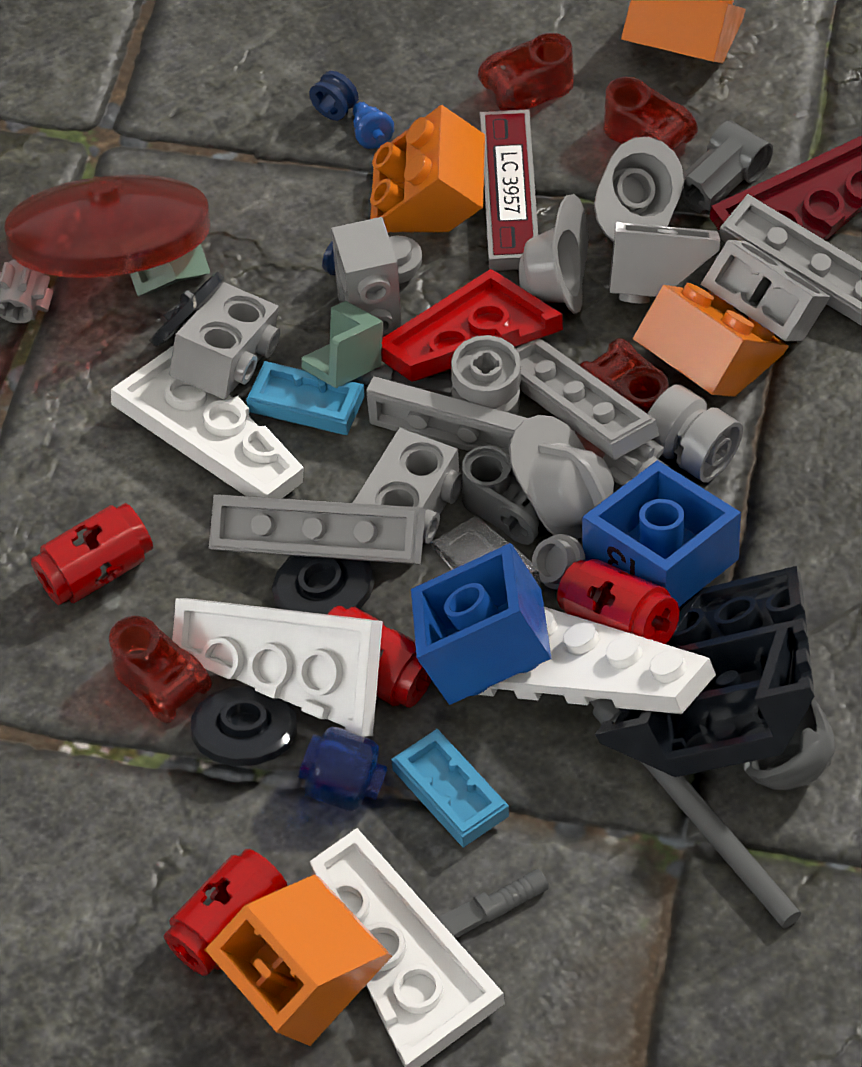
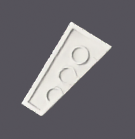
[111,345,304,499]
[171,598,383,737]
[478,607,716,714]
[310,828,505,1067]

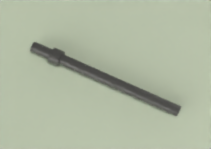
[590,699,801,928]

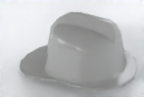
[594,137,684,241]
[519,194,588,314]
[509,415,614,539]

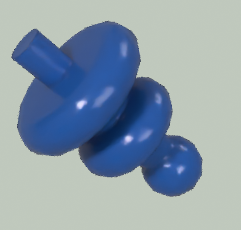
[352,102,394,149]

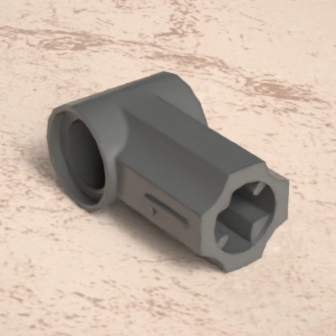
[681,120,774,214]

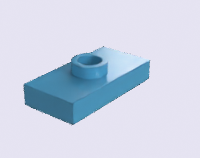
[246,361,365,435]
[391,729,509,848]

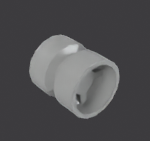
[451,335,521,415]
[648,385,743,482]

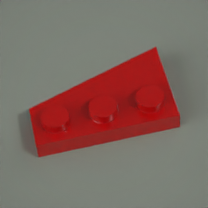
[381,269,563,382]

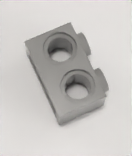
[331,217,402,336]
[700,240,831,341]
[169,282,280,400]
[353,428,462,544]

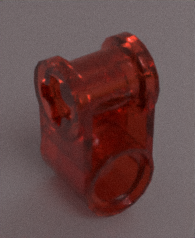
[478,33,574,111]
[603,77,698,150]
[578,338,669,414]
[109,616,212,724]

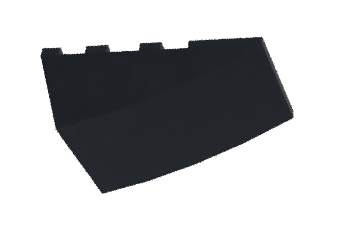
[595,566,815,777]

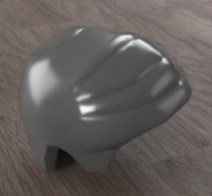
[742,698,836,791]

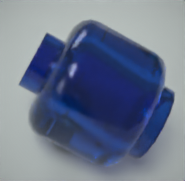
[297,726,387,811]

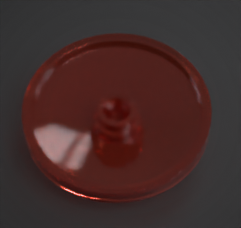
[4,174,211,278]

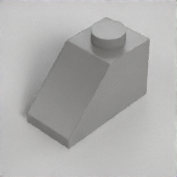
[609,222,720,303]

